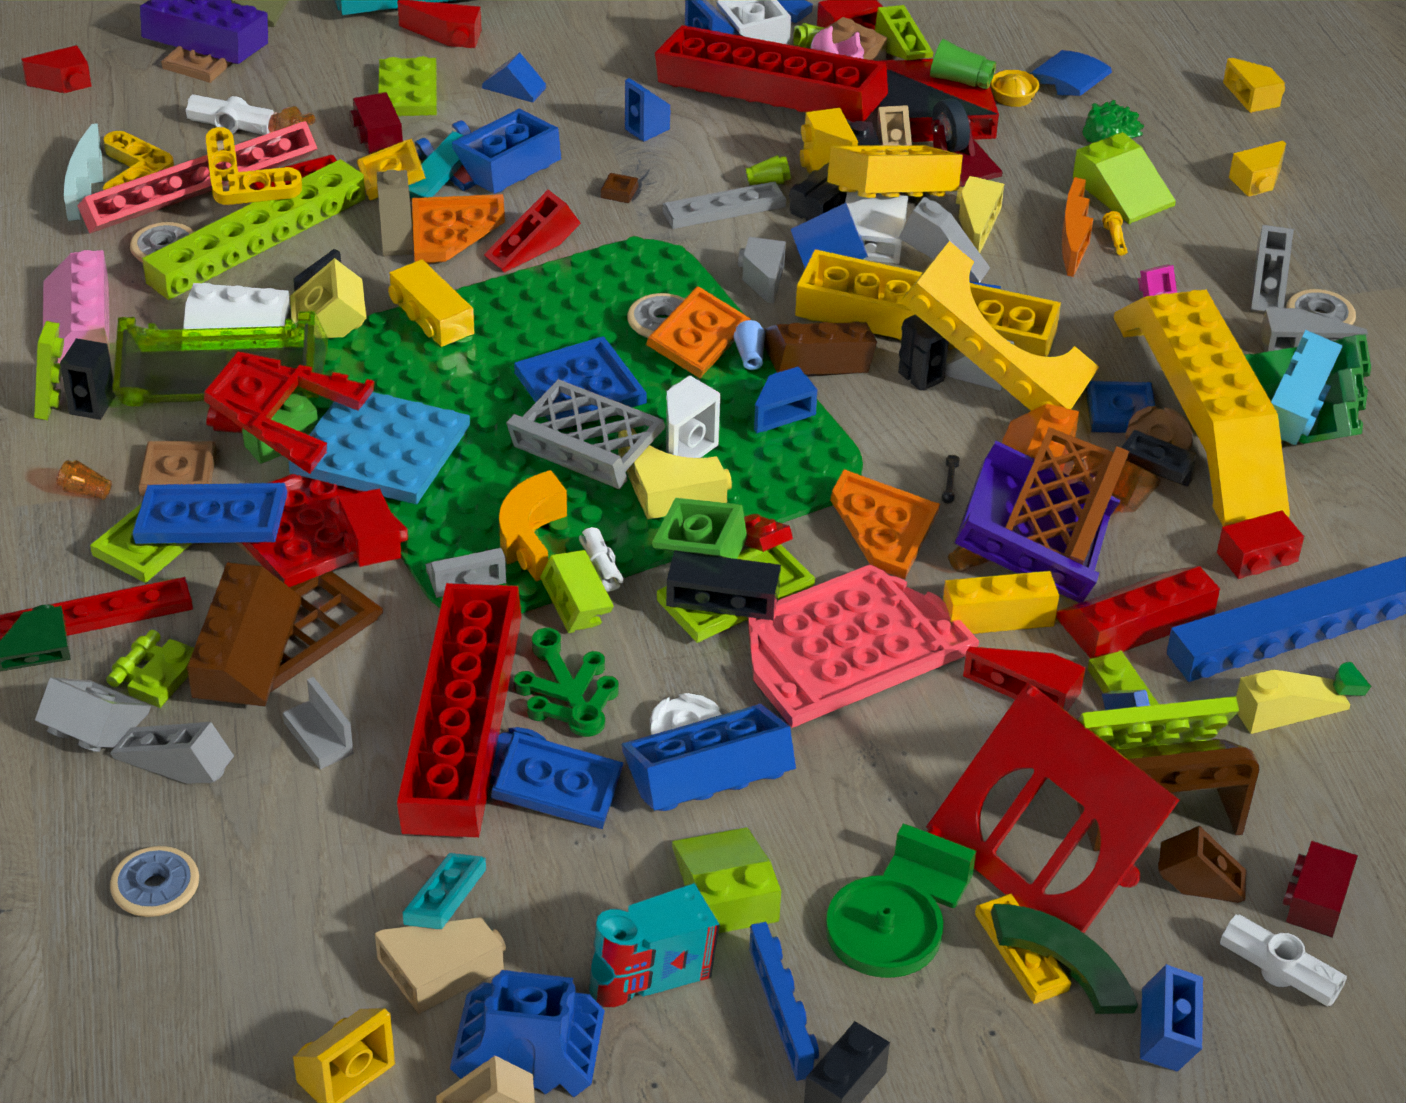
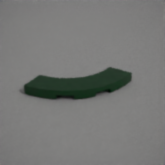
[990,904,1139,1014]

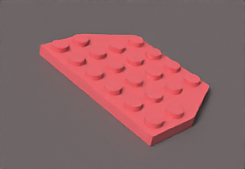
[748,564,979,728]

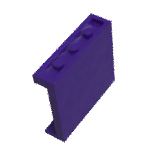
[954,441,1120,603]

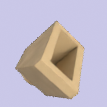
[436,1056,535,1103]

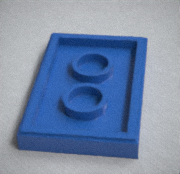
[491,732,624,829]

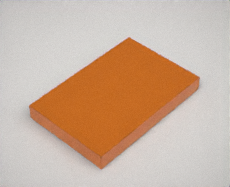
[646,286,751,378]

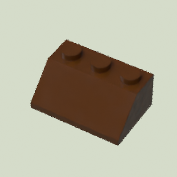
[764,321,877,375]

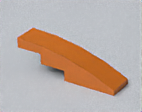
[1061,177,1094,277]

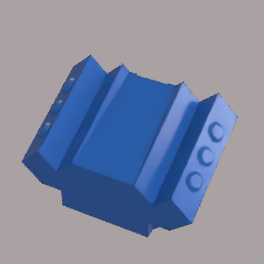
[450,970,605,1097]

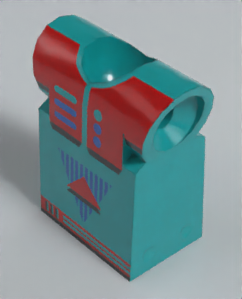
[588,883,720,1007]

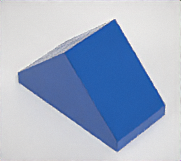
[482,53,546,103]

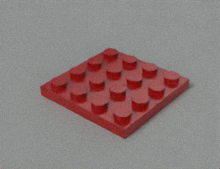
[241,474,408,587]

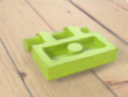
[106,629,194,708]

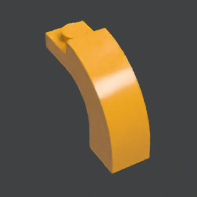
[499,470,567,581]

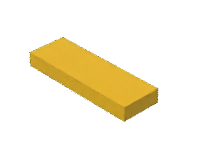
[975,894,1071,1004]

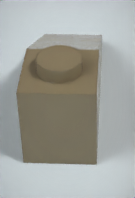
[376,170,414,256]

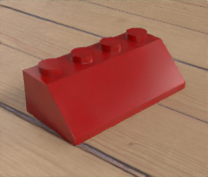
[1056,566,1220,659]

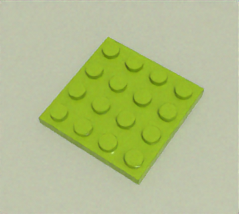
[1077,696,1239,750]

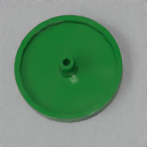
[826,875,943,978]

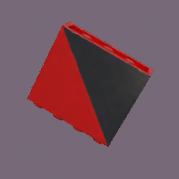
[878,59,999,142]

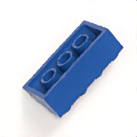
[621,704,796,811]

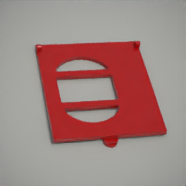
[926,682,1180,933]

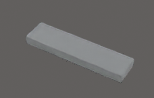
[663,182,786,229]

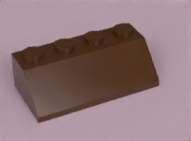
[187,562,301,707]

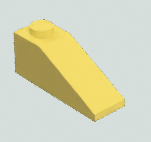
[956,176,1004,253]
[1236,670,1351,734]

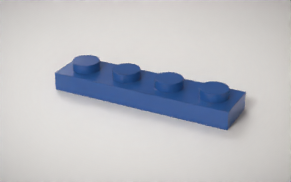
[749,922,819,1081]

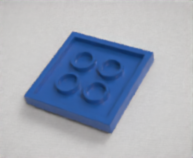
[514,336,647,430]

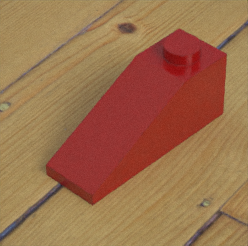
[397,0,482,48]
[484,189,581,273]
[963,646,1086,712]

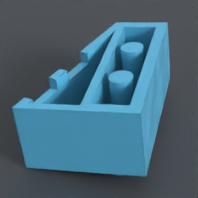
[1271,330,1342,445]

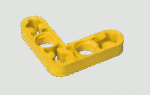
[206,127,302,205]
[103,131,174,190]

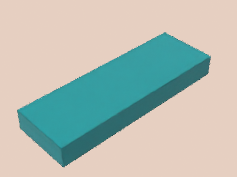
[408,131,464,198]
[402,853,486,930]

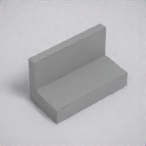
[426,548,506,598]
[283,677,354,769]

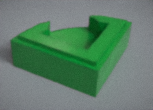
[1333,662,1372,696]

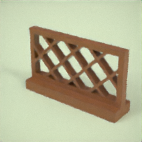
[1005,427,1129,565]

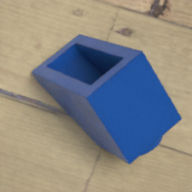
[754,366,818,433]

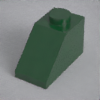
[0,605,71,672]

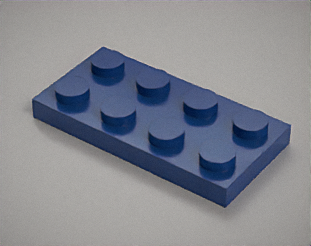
[132,483,288,544]

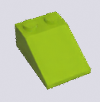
[1072,132,1176,224]
[672,827,781,934]

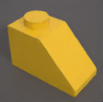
[1223,58,1285,113]
[1229,140,1286,197]

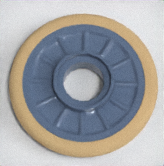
[110,846,199,917]

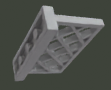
[506,379,666,489]

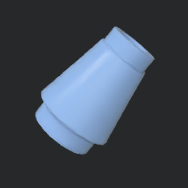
[733,320,766,370]

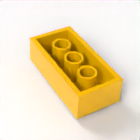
[827,145,963,198]

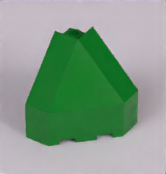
[1244,334,1371,444]

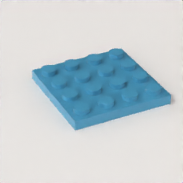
[289,392,470,505]

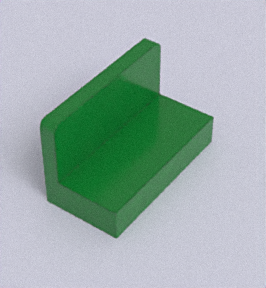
[883,823,976,908]

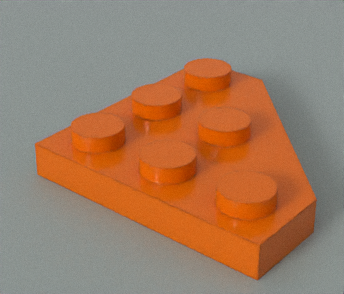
[412,194,505,264]
[830,469,940,580]

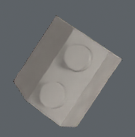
[35,677,151,752]

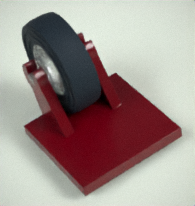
[931,98,1003,187]

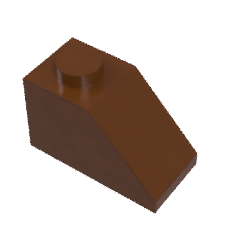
[1158,826,1246,903]

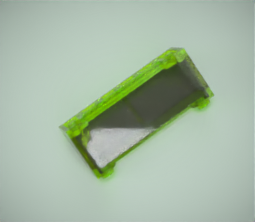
[113,311,328,407]

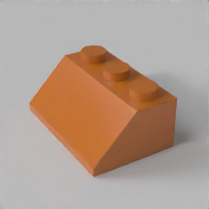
[1002,404,1079,471]

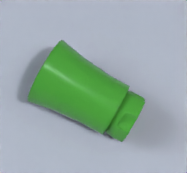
[930,39,996,89]

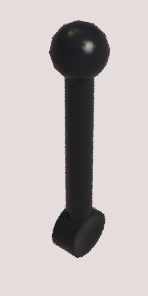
[941,455,960,504]

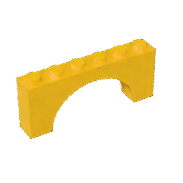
[901,241,1099,411]

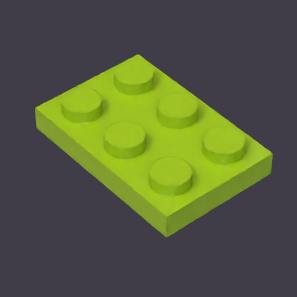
[378,56,437,116]
[90,503,192,583]

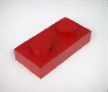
[744,514,793,552]

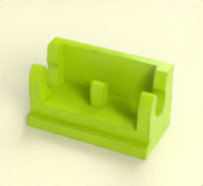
[540,550,614,633]

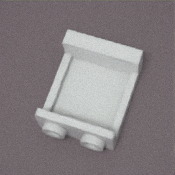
[845,191,908,264]

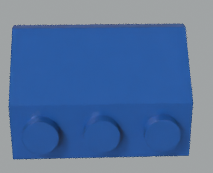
[452,108,561,194]

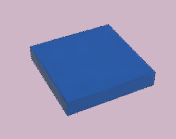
[1085,381,1156,433]

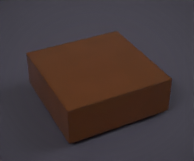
[601,173,638,203]

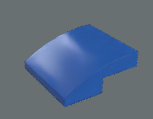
[1030,50,1112,96]
[791,203,868,268]

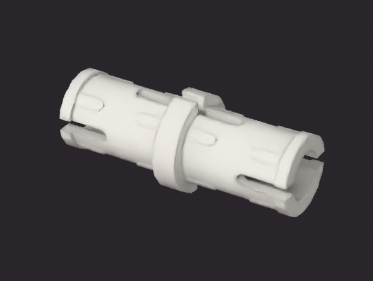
[579,527,623,591]

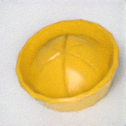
[990,70,1040,107]

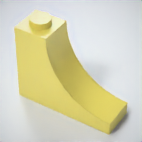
[618,428,732,520]

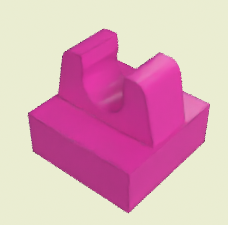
[1138,264,1177,297]

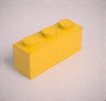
[388,259,474,347]
[943,571,1059,634]

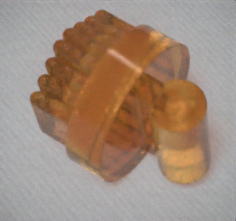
[273,106,316,131]

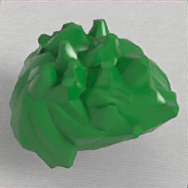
[1082,100,1144,143]

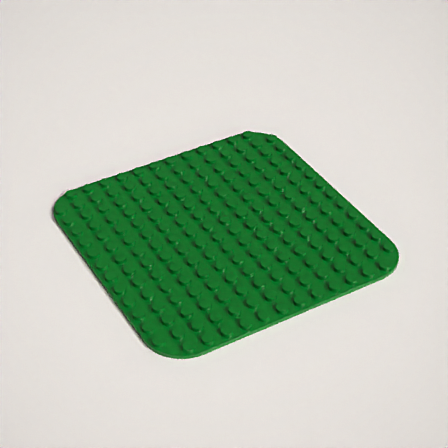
[287,236,863,614]

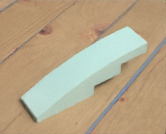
[64,123,103,221]

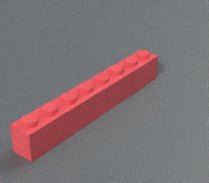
[77,121,318,234]

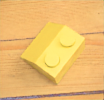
[290,258,366,339]

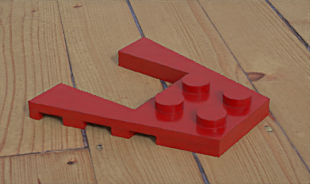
[204,351,375,474]

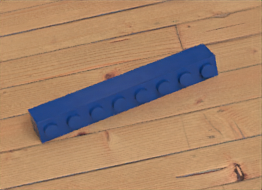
[1166,556,1406,682]

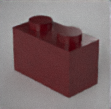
[349,92,403,154]
[1283,841,1358,938]

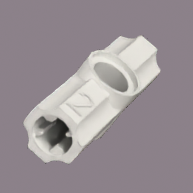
[186,94,278,135]
[1220,914,1347,1007]

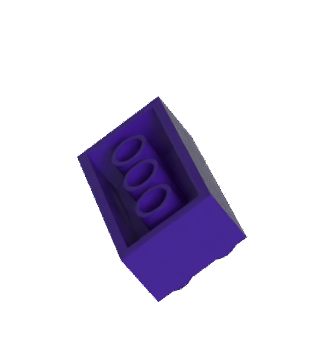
[140,0,268,64]

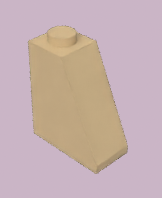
[375,917,506,1014]

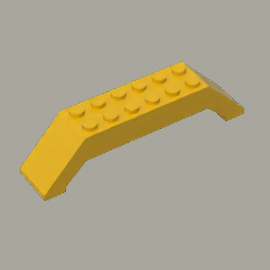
[1114,289,1290,526]

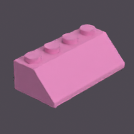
[43,250,110,363]

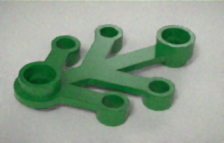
[514,628,619,737]

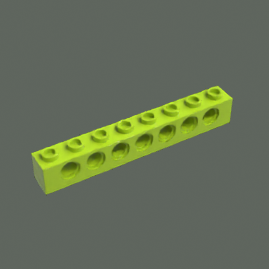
[142,159,365,300]

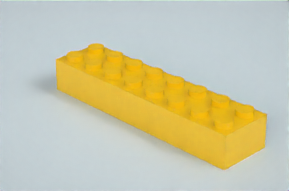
[795,249,1061,357]

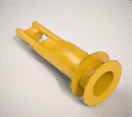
[1102,211,1128,256]

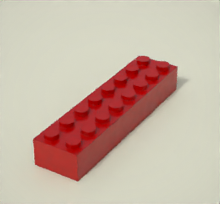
[655,25,888,122]
[397,583,522,838]

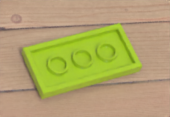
[657,544,815,643]

